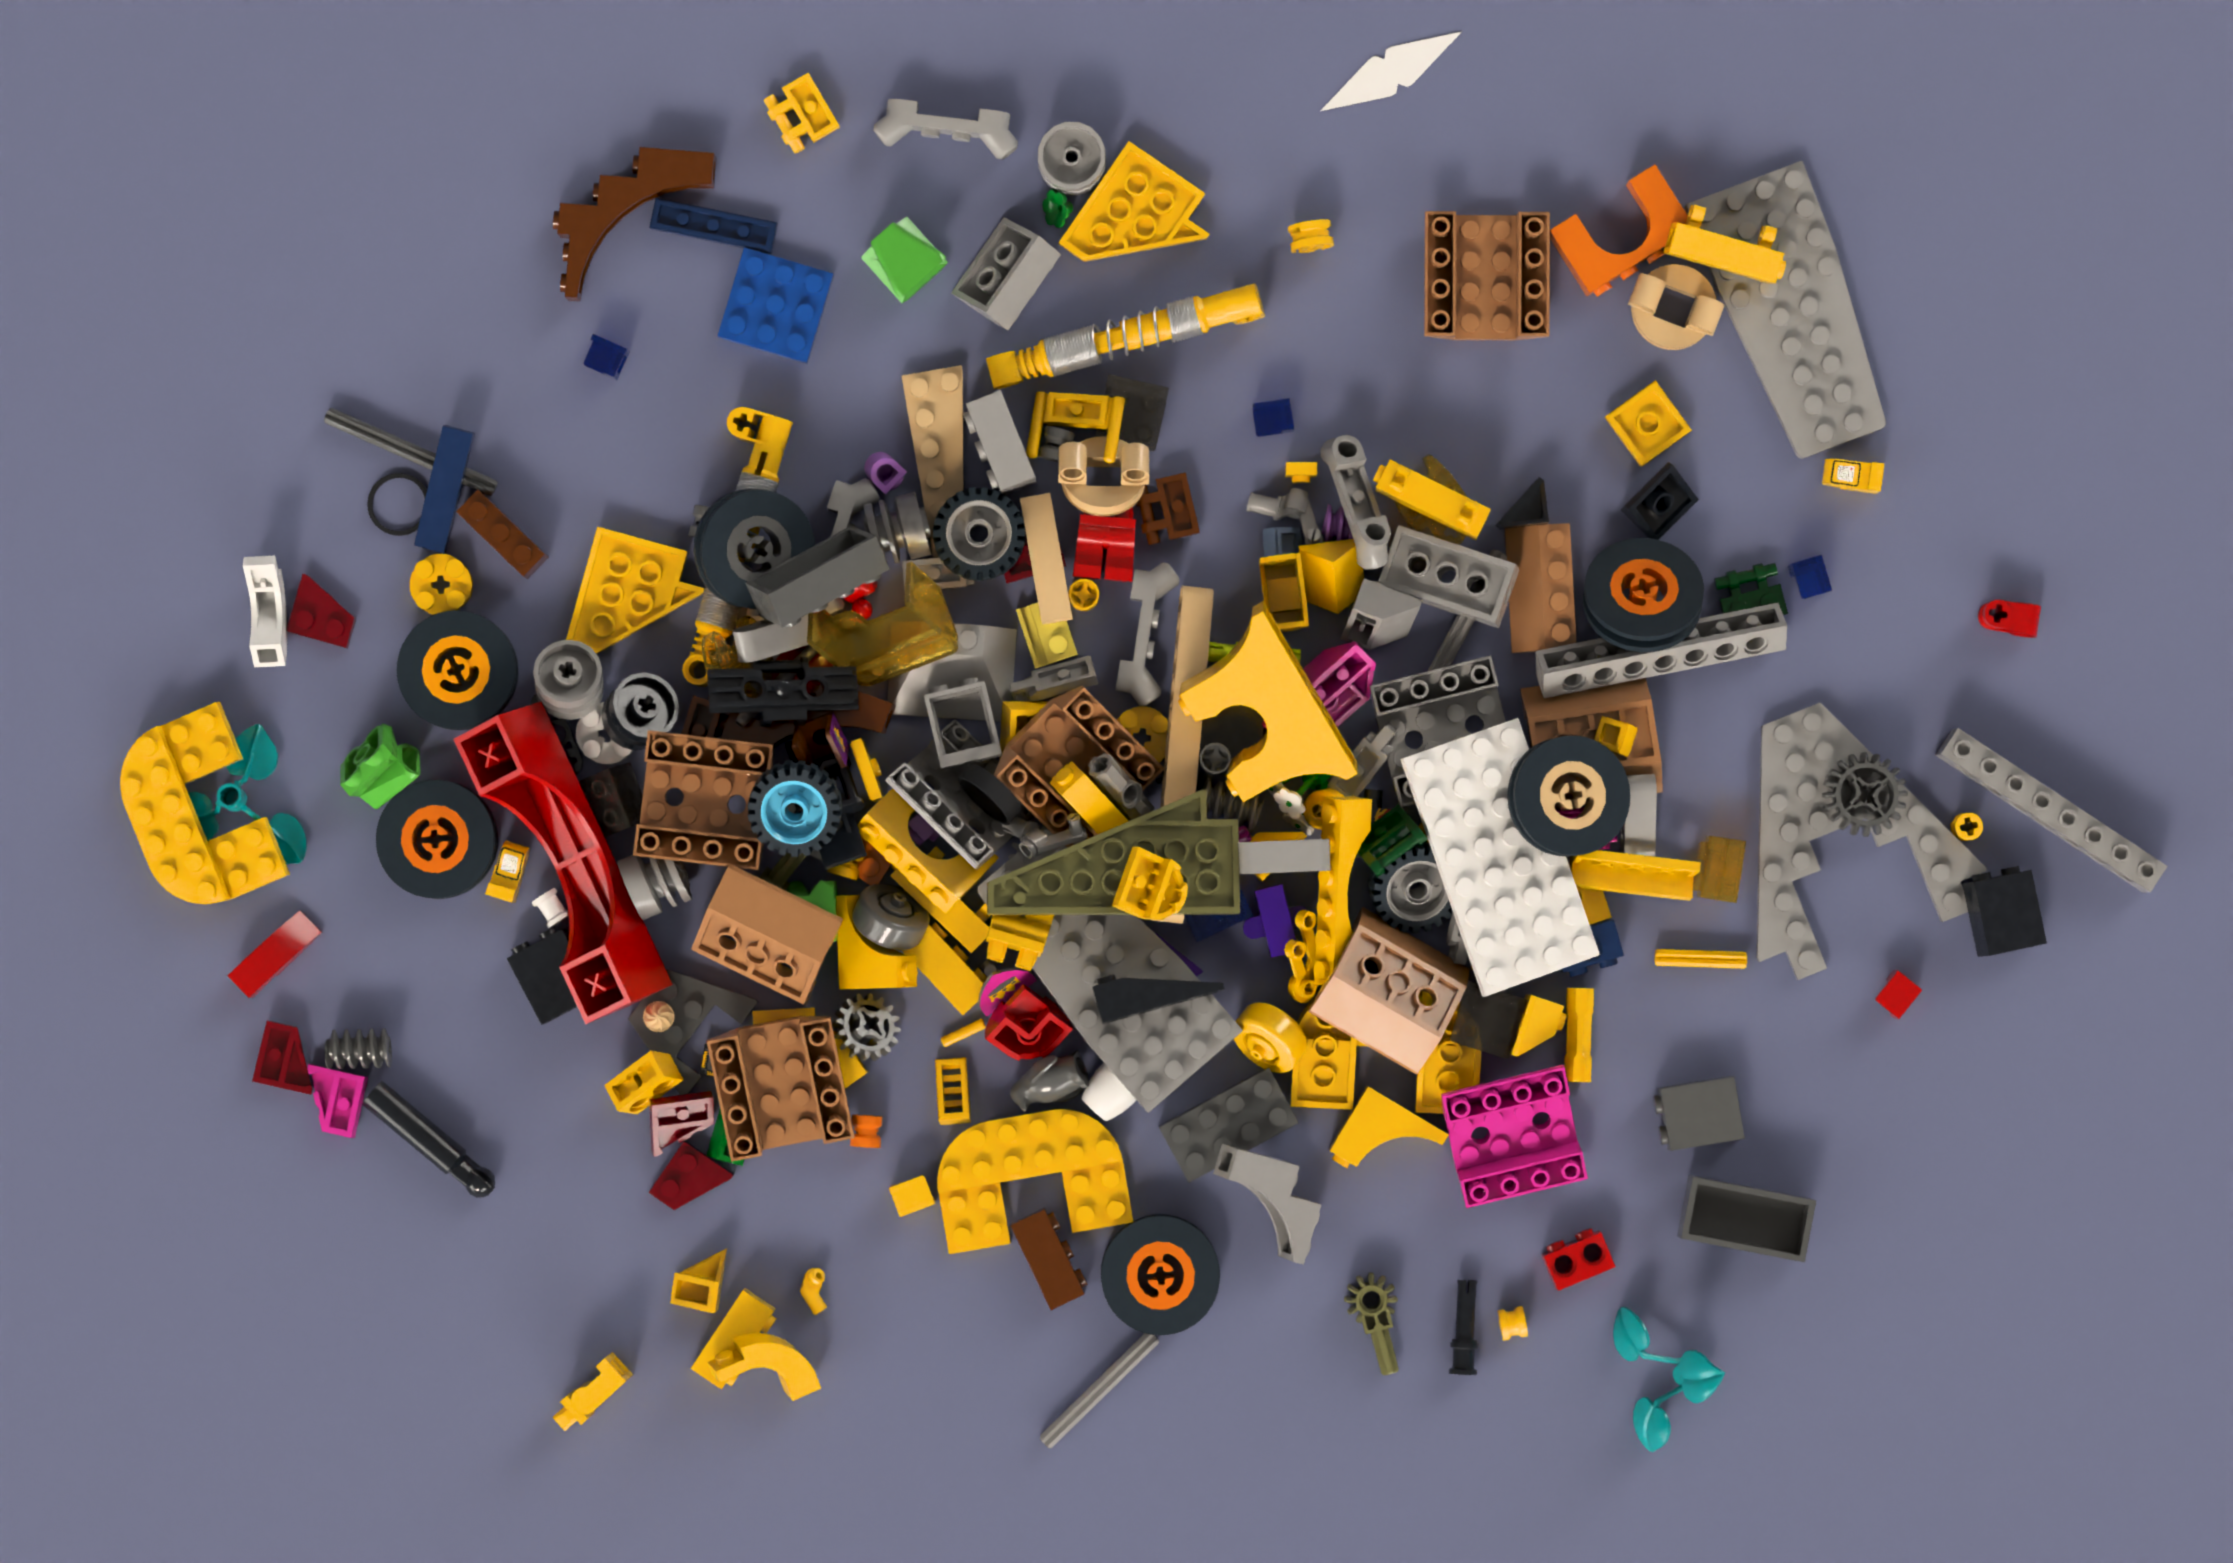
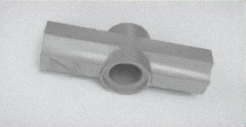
[1088,753,1155,821]

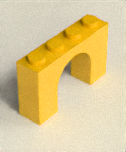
[857,788,999,914]

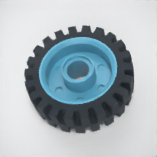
[748,760,842,857]

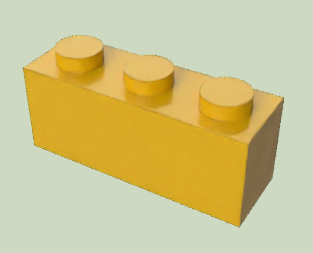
[902,922,988,1015]
[690,1288,777,1390]

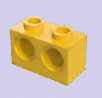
[604,1050,684,1115]

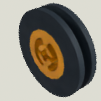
[397,610,519,730]

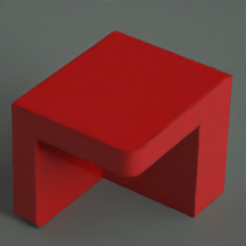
[1875,970,1922,1019]

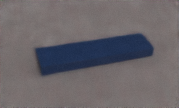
[649,198,778,254]
[414,425,475,554]

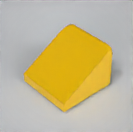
[1594,716,1637,757]

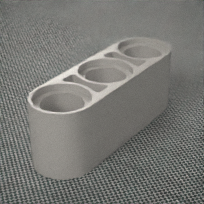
[733,612,819,663]
[1620,774,1657,857]
[1238,839,1331,874]

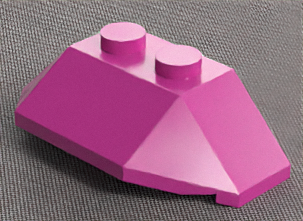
[1262,641,1376,730]

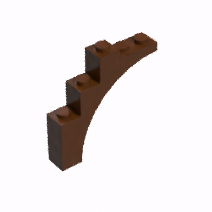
[553,147,717,301]
[718,682,896,748]

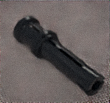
[1449,1280,1478,1375]

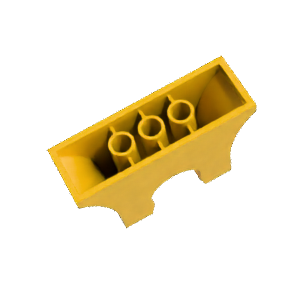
[1178,601,1358,802]

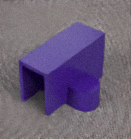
[1243,884,1308,958]

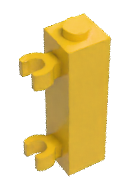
[1663,204,1786,284]
[1373,459,1491,541]
[1049,761,1128,834]
[890,846,991,954]

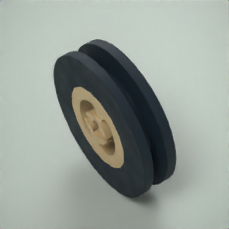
[1507,736,1630,857]

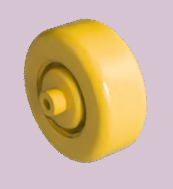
[1234,1002,1307,1073]

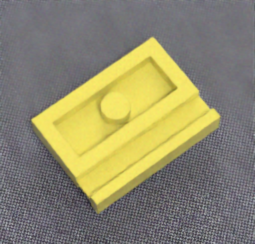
[1016,602,1078,669]

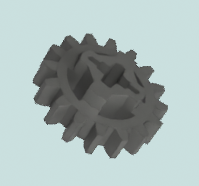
[832,993,901,1062]

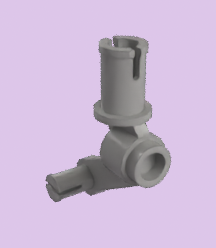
[1247,488,1323,545]
[1002,813,1087,859]

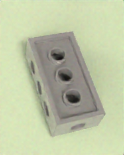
[1378,525,1520,628]

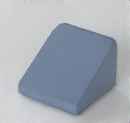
[1263,527,1302,557]

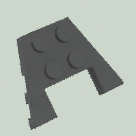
[628,969,759,1095]

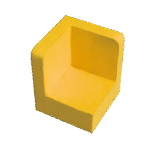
[889,1175,936,1217]

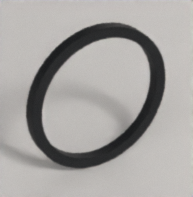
[367,473,427,536]

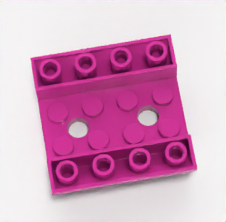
[1441,1064,1588,1208]

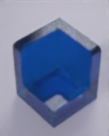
[584,334,630,380]
[1252,398,1294,437]
[1788,555,1832,599]

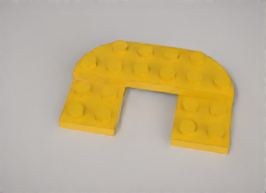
[120,702,290,904]
[1290,991,1481,1114]
[937,1109,1133,1254]

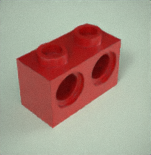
[1541,1228,1616,1291]

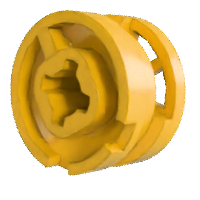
[1287,219,1334,253]

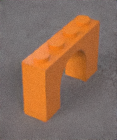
[1550,164,1687,297]

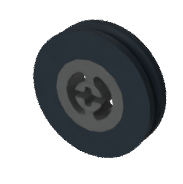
[693,489,815,609]

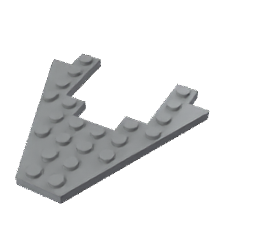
[1756,703,1987,980]

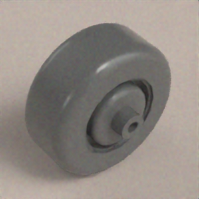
[852,884,930,950]

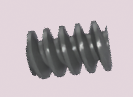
[325,1028,392,1069]

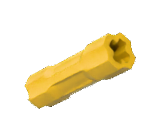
[1564,988,1594,1082]

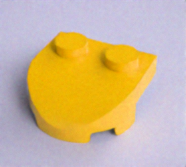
[1112,847,1188,920]

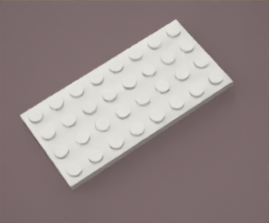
[1400,718,1600,997]

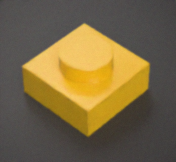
[1285,462,1317,483]

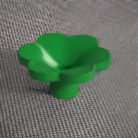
[1042,189,1073,228]

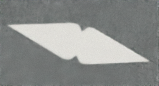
[1321,32,1461,111]

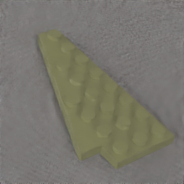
[987,790,1240,915]

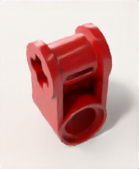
[1977,600,2041,638]

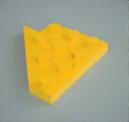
[1058,141,1210,262]
[566,527,705,654]

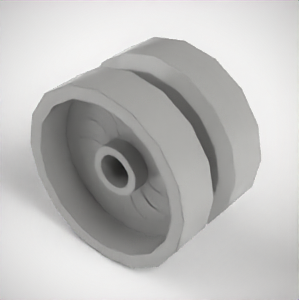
[1038,122,1106,196]
[533,640,604,720]

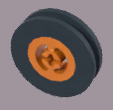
[1583,538,1704,652]
[376,780,498,899]
[1101,1214,1220,1335]

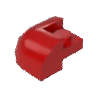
[985,984,1073,1061]

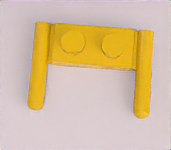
[1026,391,1125,464]

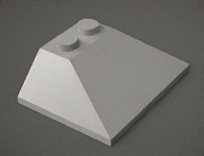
[887,621,1017,722]

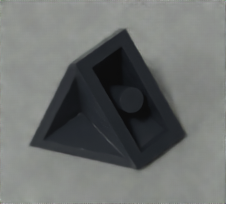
[1496,477,1549,529]

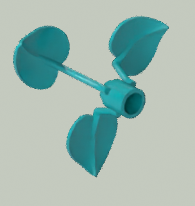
[188,724,307,865]
[1613,1306,1725,1452]

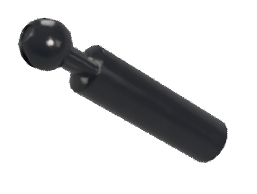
[362,1081,495,1198]

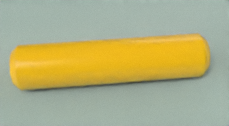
[940,1019,986,1047]

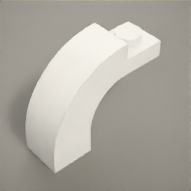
[243,555,287,667]

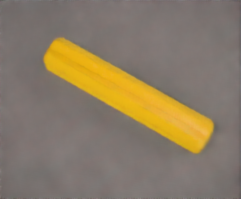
[1654,949,1747,969]

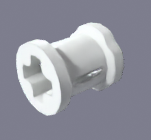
[532,888,569,929]

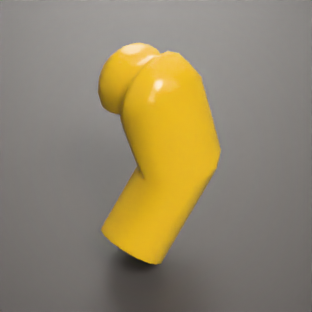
[800,1268,827,1315]

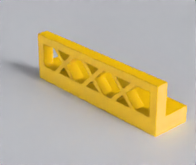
[1569,850,1701,901]

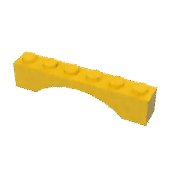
[1313,796,1372,985]

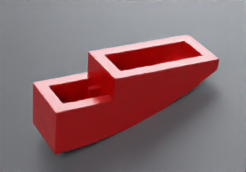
[227,910,322,998]

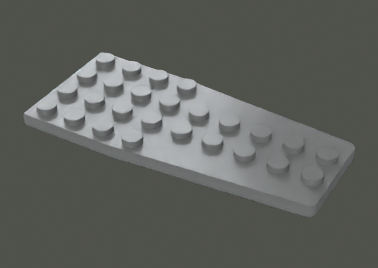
[1685,161,1886,459]
[977,830,1243,1113]

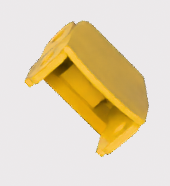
[1259,553,1309,632]

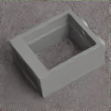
[924,677,1002,770]

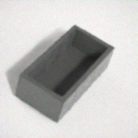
[745,526,890,628]
[1159,1067,1299,1183]
[1677,1175,1816,1262]

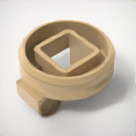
[1628,264,1725,350]
[1058,436,1149,516]

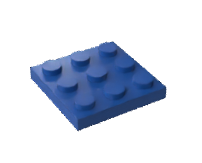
[718,247,834,364]

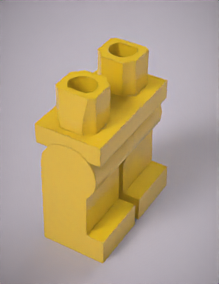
[986,915,1054,971]
[553,1352,633,1431]

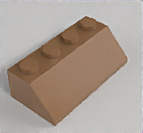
[1505,523,1577,653]

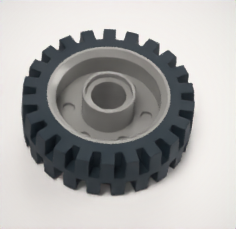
[933,487,1026,581]
[1368,841,1452,933]

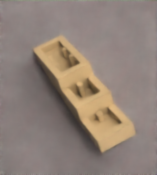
[1020,493,1073,625]

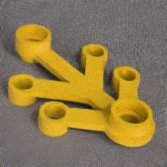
[1284,896,1348,1003]

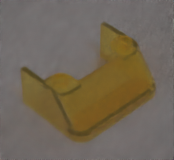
[807,561,958,686]

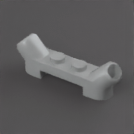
[873,99,1018,160]
[1320,435,1391,569]
[819,478,880,618]
[1115,562,1180,707]

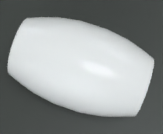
[1081,1062,1136,1121]

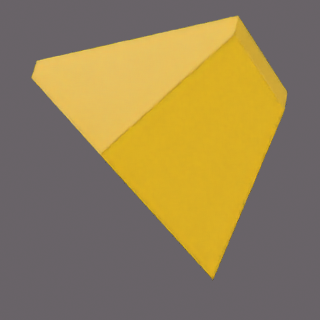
[670,1248,727,1313]

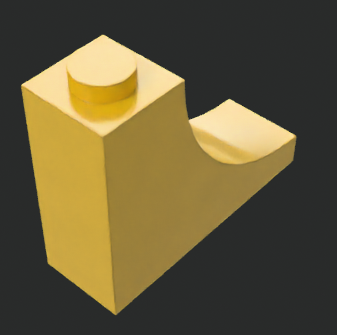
[836,895,918,989]
[1328,1086,1449,1168]

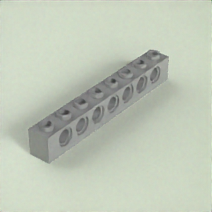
[1536,603,1787,698]
[1935,728,2168,893]

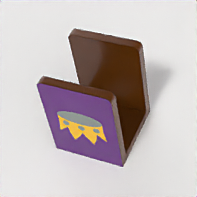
[792,711,849,768]

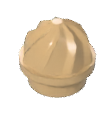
[643,1001,675,1032]

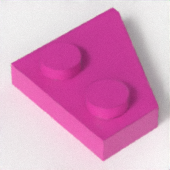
[307,1064,368,1138]

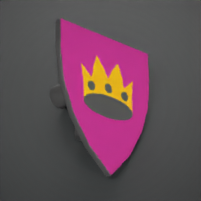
[978,959,1037,1017]

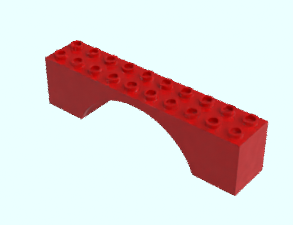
[453,701,673,1024]

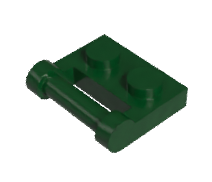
[1357,804,1428,877]

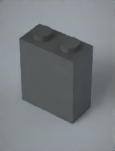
[1653,1076,1745,1151]

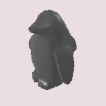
[1010,1050,1089,1111]

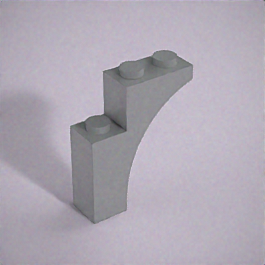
[1213,1144,1321,1265]

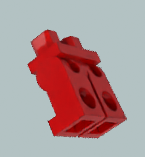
[1072,507,1136,583]

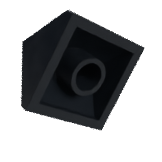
[1621,462,1699,540]

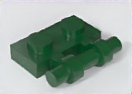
[1714,563,1788,615]

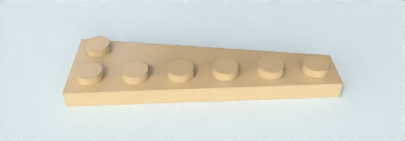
[901,365,964,558]

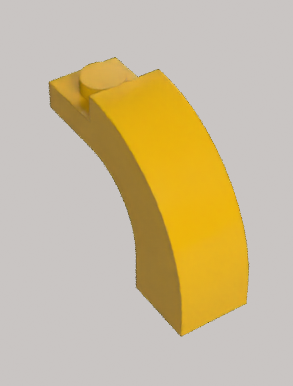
[707,1333,821,1401]

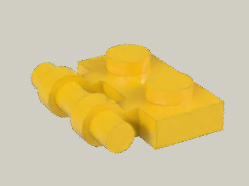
[763,73,840,154]

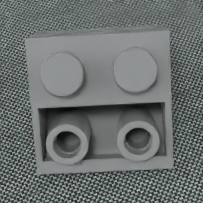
[1340,578,1423,650]

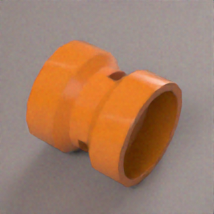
[850,1114,883,1148]

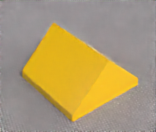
[1298,539,1364,614]

